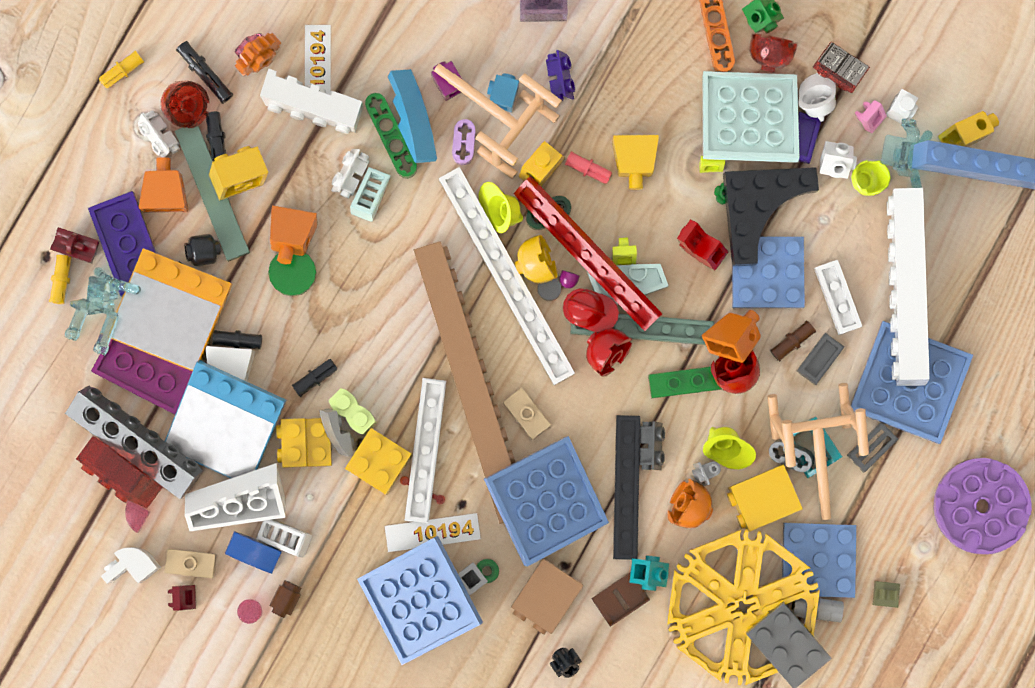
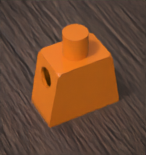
[139,157,188,213]
[270,205,318,264]
[702,310,761,363]

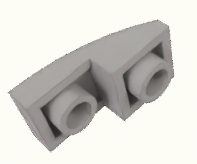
[319,409,354,457]

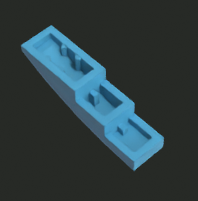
[388,69,437,163]

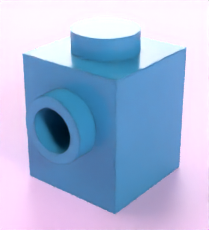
[487,73,519,113]

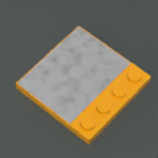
[106,248,233,371]

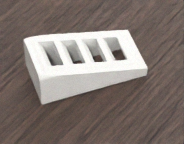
[256,519,312,557]

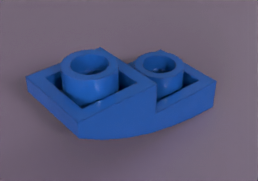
[225,531,281,574]

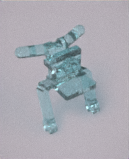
[880,118,933,188]
[65,267,141,355]

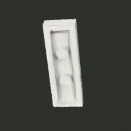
[814,260,862,335]

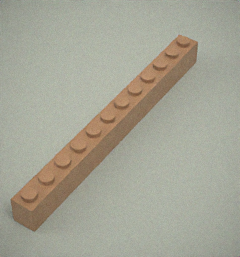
[413,241,515,524]

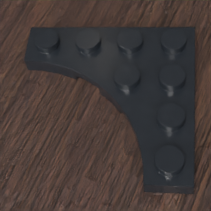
[723,168,819,267]

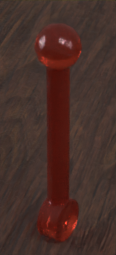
[400,476,445,504]

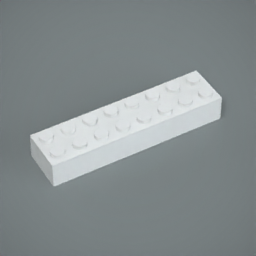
[887,188,930,386]

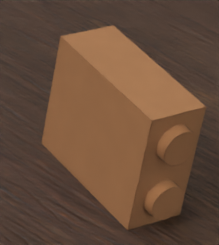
[511,558,584,635]

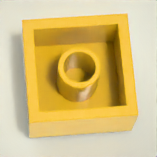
[209,146,269,201]
[345,428,413,495]

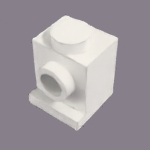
[886,89,918,126]

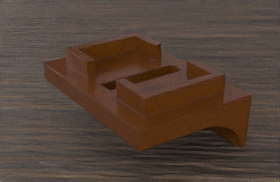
[591,572,650,627]

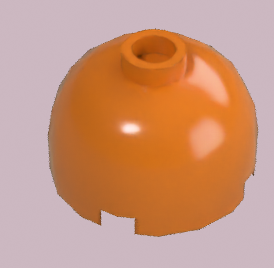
[667,479,713,529]

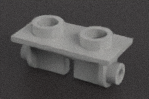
[692,462,721,486]

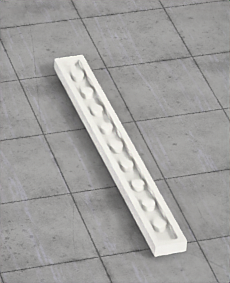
[439,167,575,385]

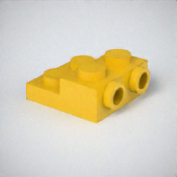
[276,418,332,468]

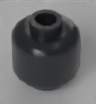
[184,234,221,266]

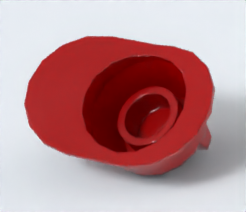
[563,288,619,332]

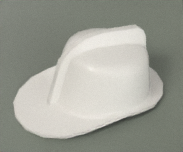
[798,72,836,122]

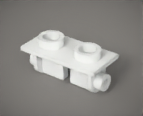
[138,111,180,158]
[331,149,369,199]

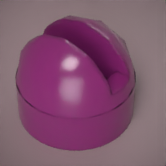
[560,270,580,289]

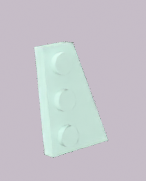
[587,264,669,305]

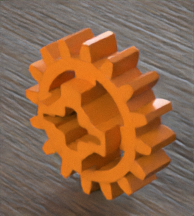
[235,33,281,76]

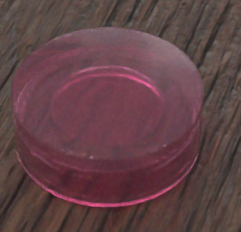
[237,599,262,624]

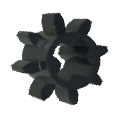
[550,648,582,678]

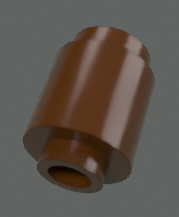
[269,580,302,618]

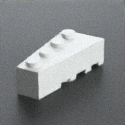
[260,68,364,134]
[185,463,286,531]

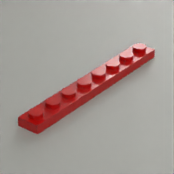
[513,176,662,331]

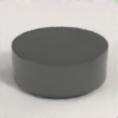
[538,278,561,301]

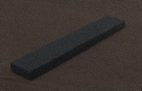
[613,415,640,560]

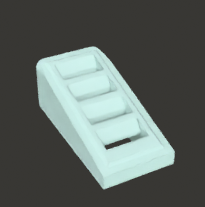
[350,167,391,222]

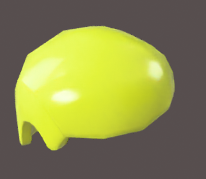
[851,160,891,196]

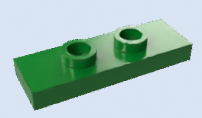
[648,367,722,399]

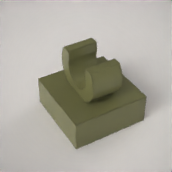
[872,581,900,608]

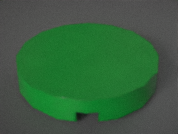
[268,253,317,297]

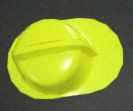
[478,182,523,233]
[703,427,756,470]

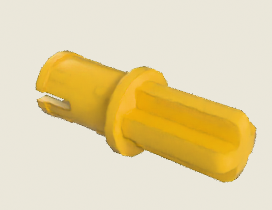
[99,50,144,88]

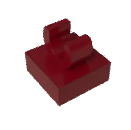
[168,585,196,611]

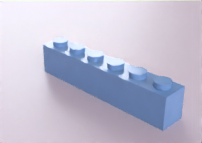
[912,140,1035,189]

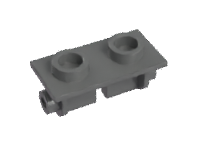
[639,421,665,470]

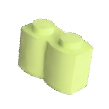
[329,388,377,435]

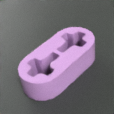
[452,119,476,165]

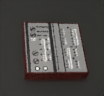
[813,41,870,93]

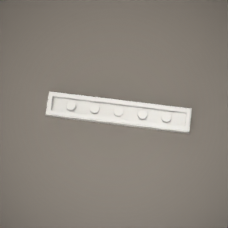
[405,378,446,524]

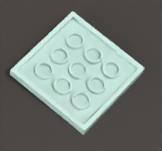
[702,71,799,162]

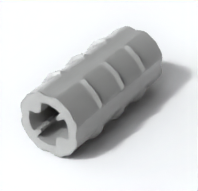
[792,597,844,623]

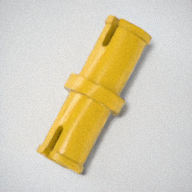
[49,255,72,304]

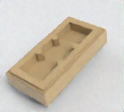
[503,388,551,440]
[164,549,217,578]

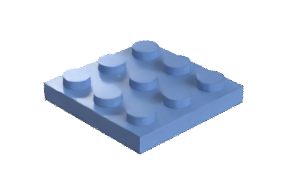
[732,237,805,308]
[782,523,857,598]

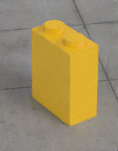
[727,465,803,532]

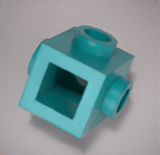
[629,555,669,591]

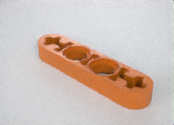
[699,0,735,72]

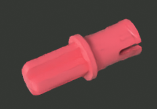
[565,151,612,184]

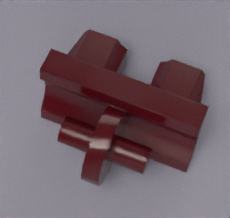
[50,227,100,264]

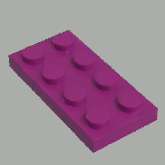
[91,338,193,414]

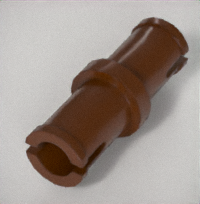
[770,320,816,362]

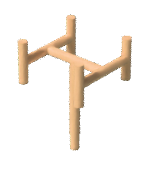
[434,63,562,179]
[767,383,869,520]

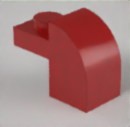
[677,219,729,271]

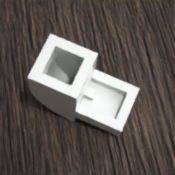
[101,547,161,584]

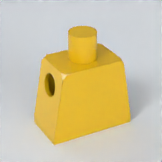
[938,111,999,147]
[612,135,659,190]
[519,141,565,186]

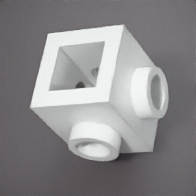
[820,141,857,179]

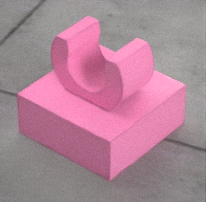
[855,100,887,133]

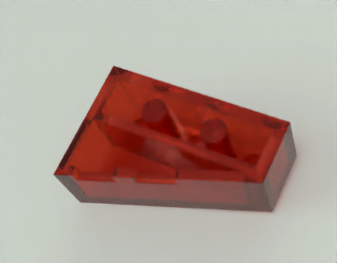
[76,436,163,508]

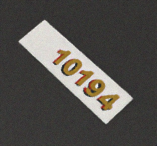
[305,25,331,94]
[385,513,481,552]

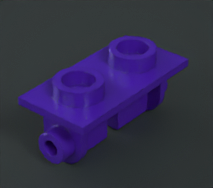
[546,50,575,101]

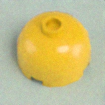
[515,235,558,283]

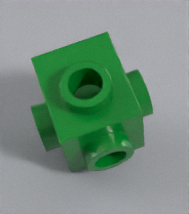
[742,0,784,34]

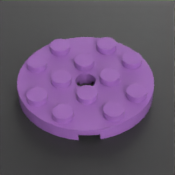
[934,458,1032,554]

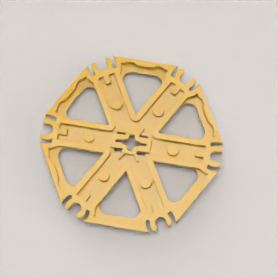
[667,529,820,685]

